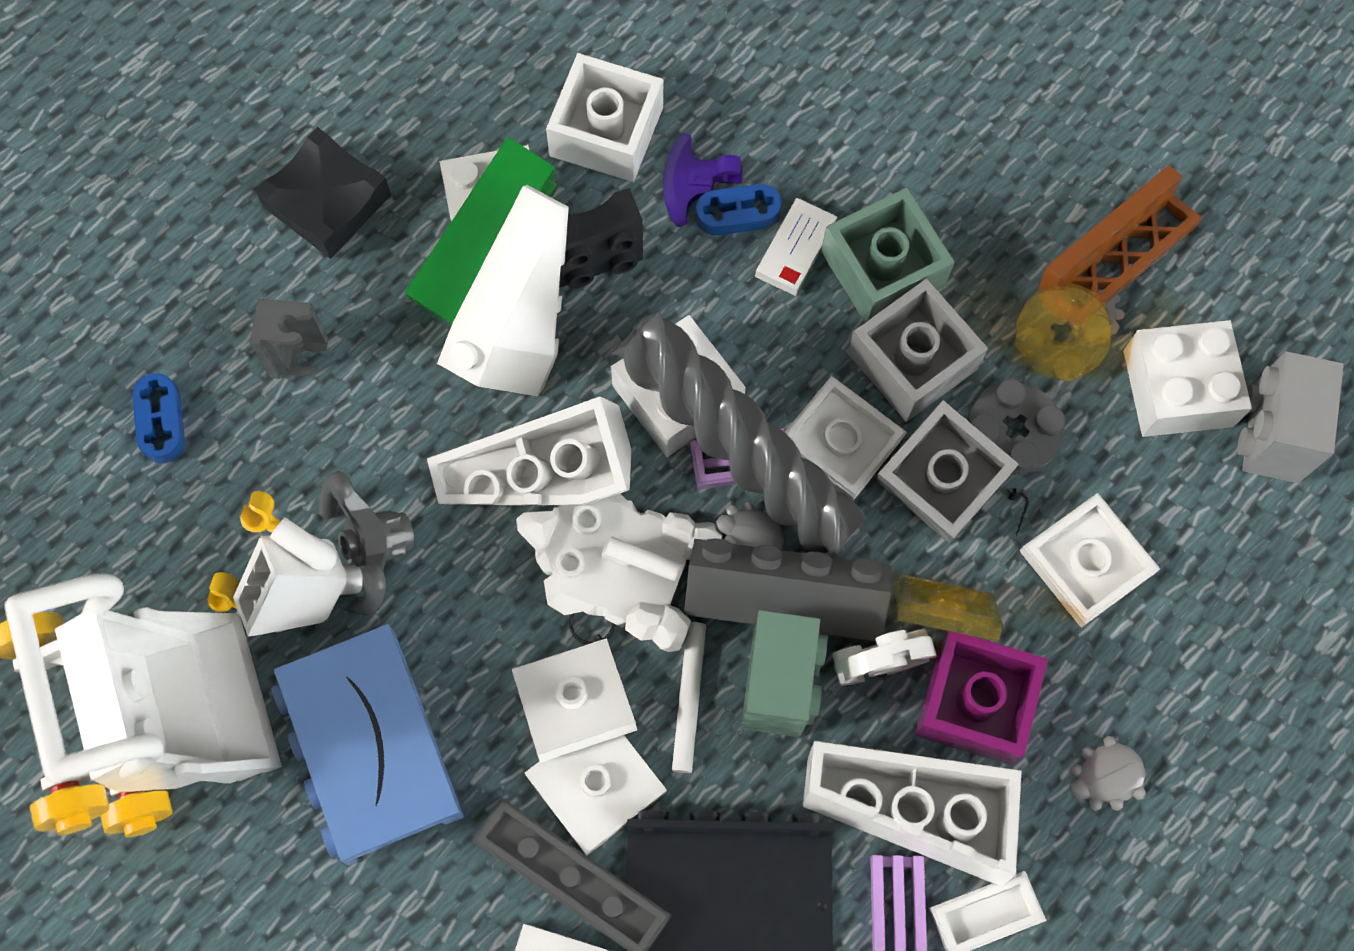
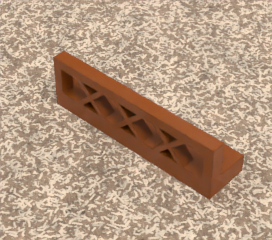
[1037,165,1202,327]

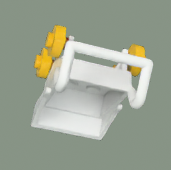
[0,574,282,838]

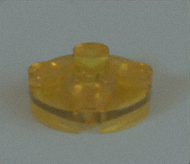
[1015,284,1112,381]

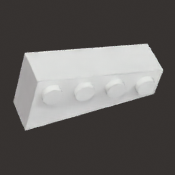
[803,741,1021,887]

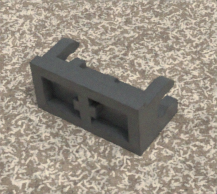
[250,298,329,379]

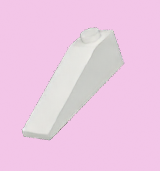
[437,185,569,396]
[427,397,631,505]

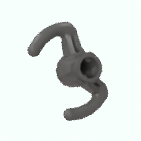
[319,471,414,616]

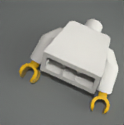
[207,491,363,636]

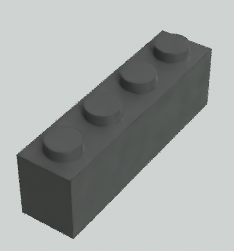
[684,538,891,641]

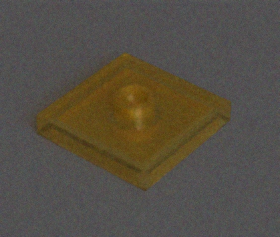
[894,574,1003,641]

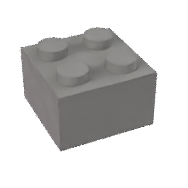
[847,278,988,423]
[1237,351,1344,483]
[877,400,1019,544]

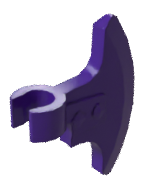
[663,133,743,227]

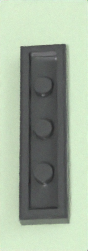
[472,798,672,951]

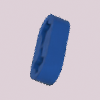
[696,184,781,235]
[132,373,185,463]

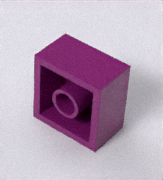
[914,629,1048,766]

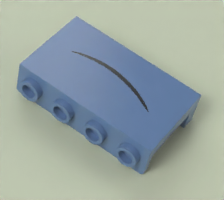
[271,624,464,866]

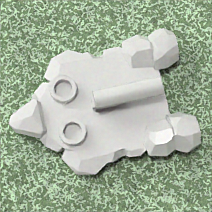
[516,493,722,652]

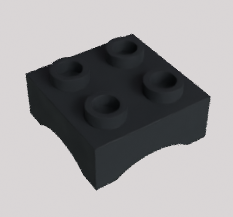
[255,127,391,259]
[559,188,643,289]

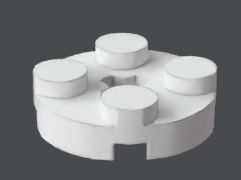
[832,629,937,686]

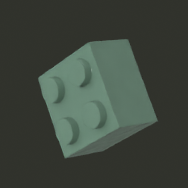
[821,187,955,322]
[741,610,828,737]

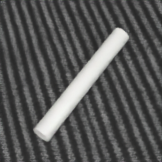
[672,622,706,773]

